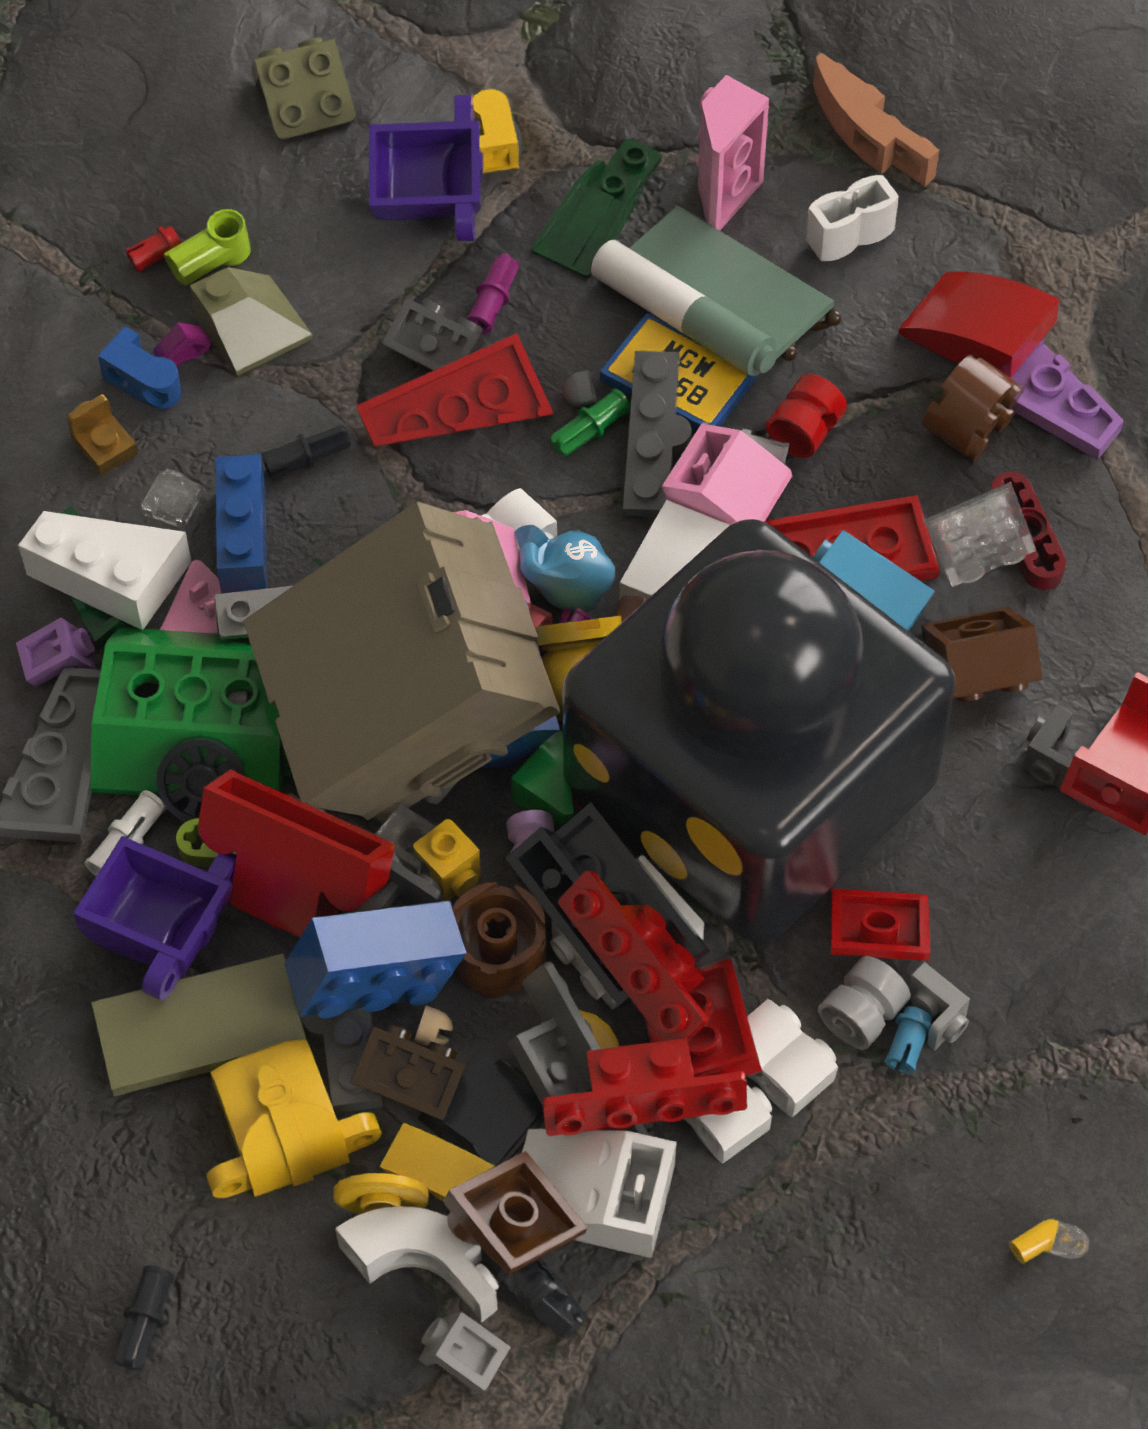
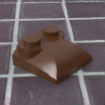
[443,1151,588,1275]

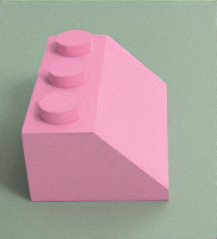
[696,75,769,231]

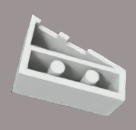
[18,511,192,630]

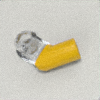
[1009,1219,1090,1264]

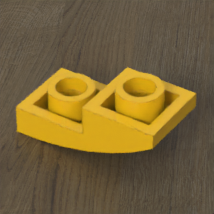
[379,1123,495,1201]

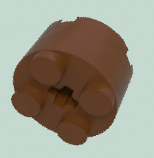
[922,354,1024,461]
[452,882,547,999]

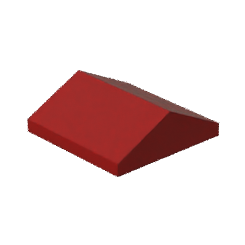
[829,888,930,961]

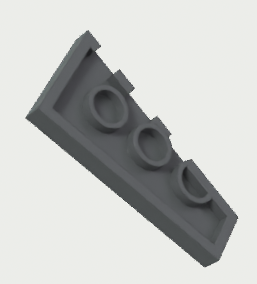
[0,667,101,843]

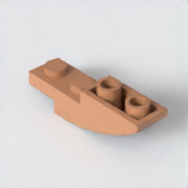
[813,53,939,187]

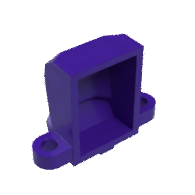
[369,95,483,242]
[73,836,237,1001]

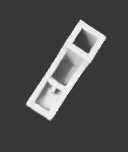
[335,1206,499,1322]

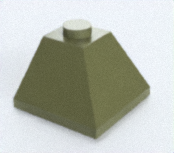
[190,267,313,377]

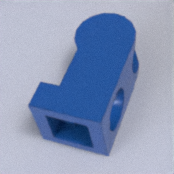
[98,326,181,409]

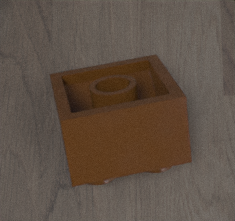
[921,607,1043,702]

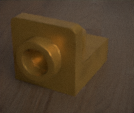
[67,394,138,475]

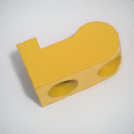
[473,89,519,173]

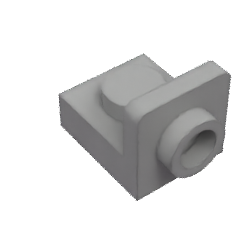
[909,962,970,1051]
[418,1311,511,1393]

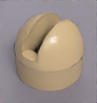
[413,1006,453,1048]

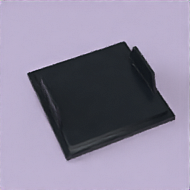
[417,1046,544,1166]

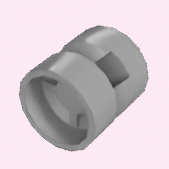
[818,956,911,1050]

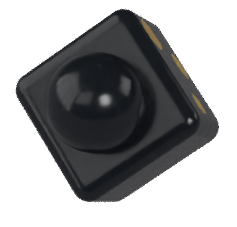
[562,519,955,942]

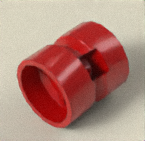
[766,374,847,459]

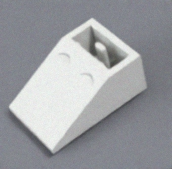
[522,1129,676,1258]

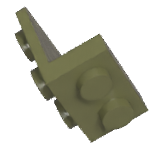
[251,37,356,140]

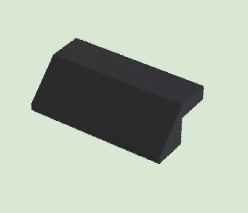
[505,802,711,1008]

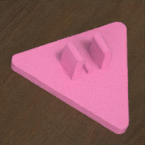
[160,560,221,634]

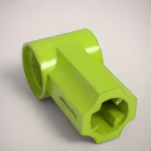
[164,209,251,286]

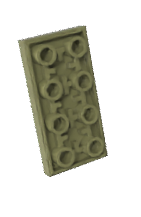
[92,954,306,1096]

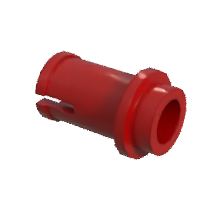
[125,226,181,273]

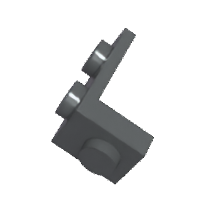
[1023,704,1091,808]

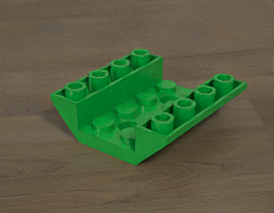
[90,627,284,799]

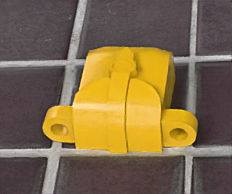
[206,1038,382,1198]

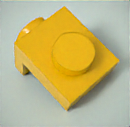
[413,819,481,902]

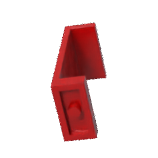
[1059,672,1148,836]

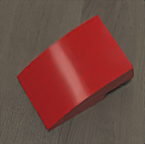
[899,271,1059,378]

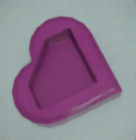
[153,323,211,366]

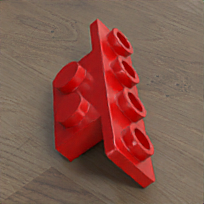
[558,871,708,1041]
[542,1038,747,1136]

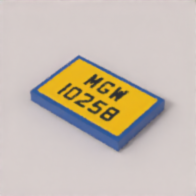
[600,313,758,432]

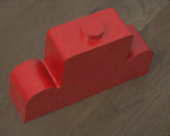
[198,770,395,937]

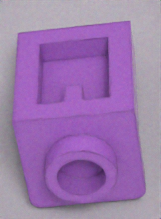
[16,618,96,687]

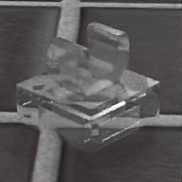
[141,468,203,529]

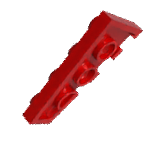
[355,333,554,447]

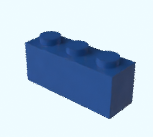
[216,454,268,594]

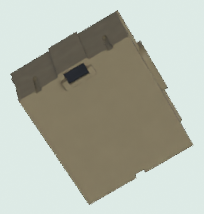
[243,501,560,824]

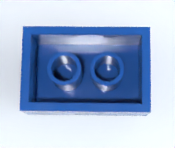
[284,901,466,1018]

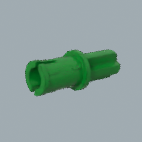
[550,389,631,457]

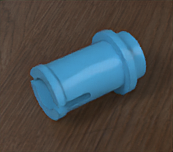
[884,1007,933,1074]

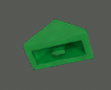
[511,731,574,831]

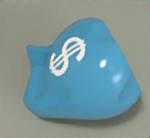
[514,524,615,613]

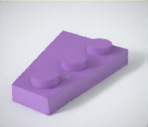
[1011,338,1124,460]

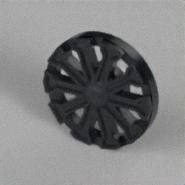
[157,736,247,822]

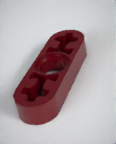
[989,472,1067,590]

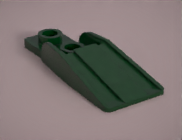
[532,139,661,278]

